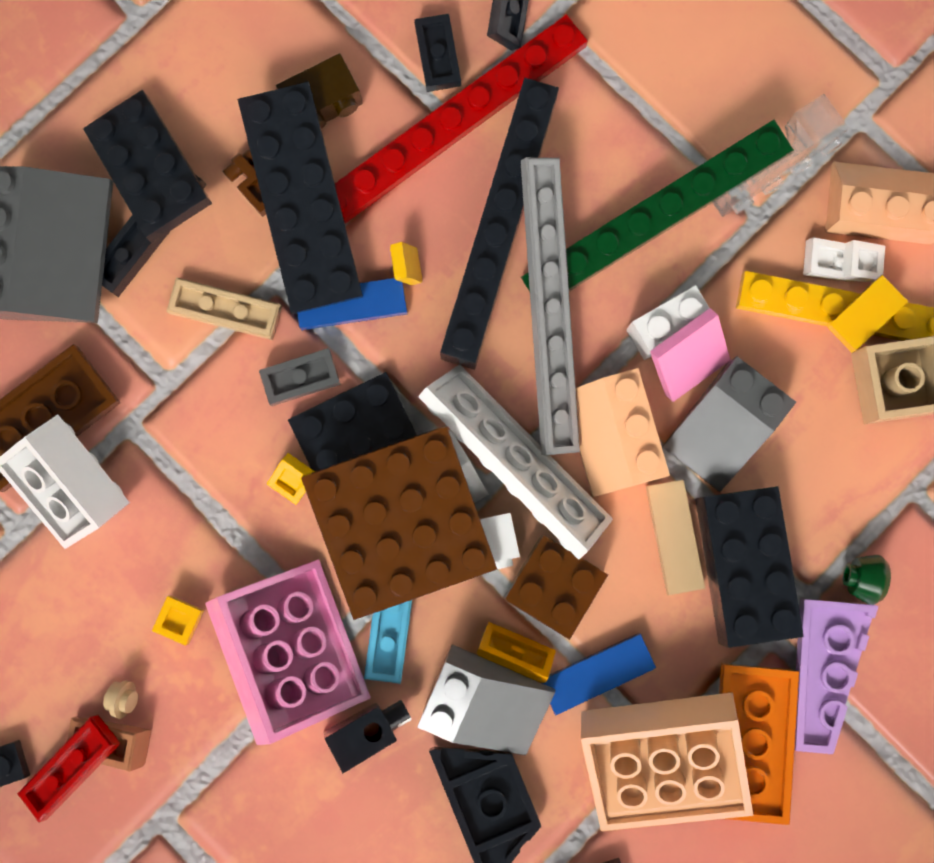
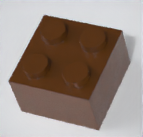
[503,535,609,640]

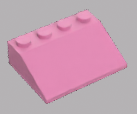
[205,559,371,745]

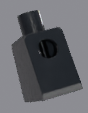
[323,700,412,774]

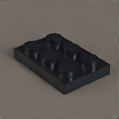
[288,372,417,471]

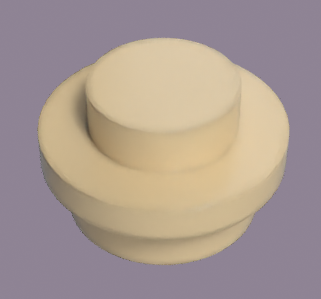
[103,680,138,719]

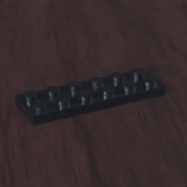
[237,82,363,315]

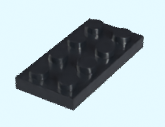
[83,90,212,243]

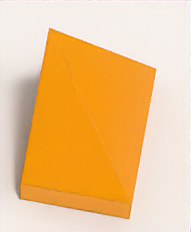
[477,622,556,683]

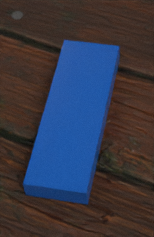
[298,278,408,330]
[542,633,656,716]

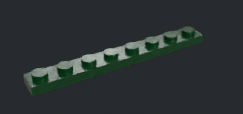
[521,119,794,292]

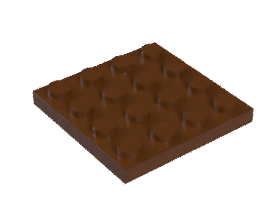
[301,425,498,620]

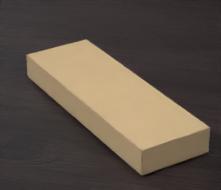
[166,277,282,340]
[646,480,705,595]

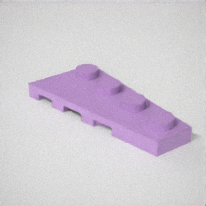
[794,599,878,754]

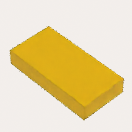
[826,275,908,353]

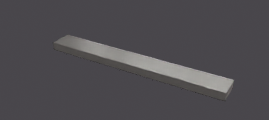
[521,157,580,455]

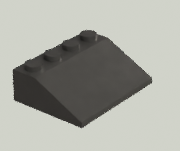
[0,166,113,323]

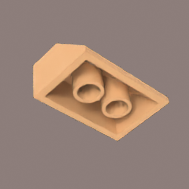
[826,162,934,245]
[576,368,670,497]

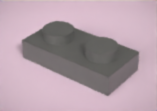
[259,348,341,406]

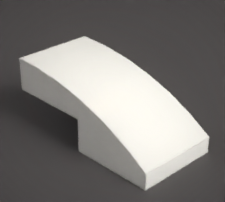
[803,237,885,282]

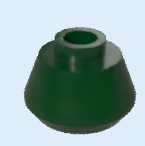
[842,555,891,605]

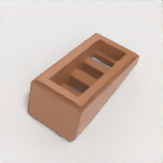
[67,716,151,772]

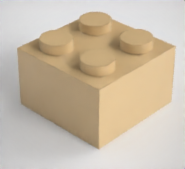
[851,336,934,424]

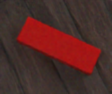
[17,715,121,823]

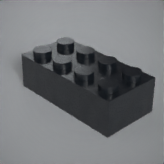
[695,486,804,648]

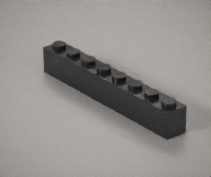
[440,78,559,370]

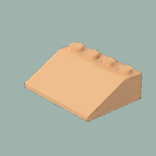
[581,692,753,831]

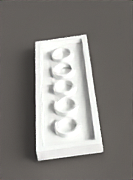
[418,364,613,559]

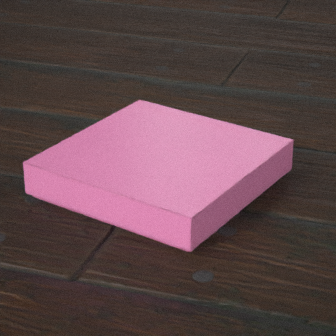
[650,309,731,402]

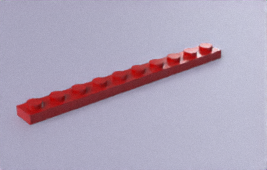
[335,14,588,224]

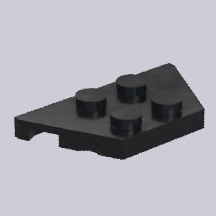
[429,747,541,863]

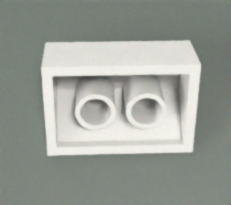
[0,414,130,549]

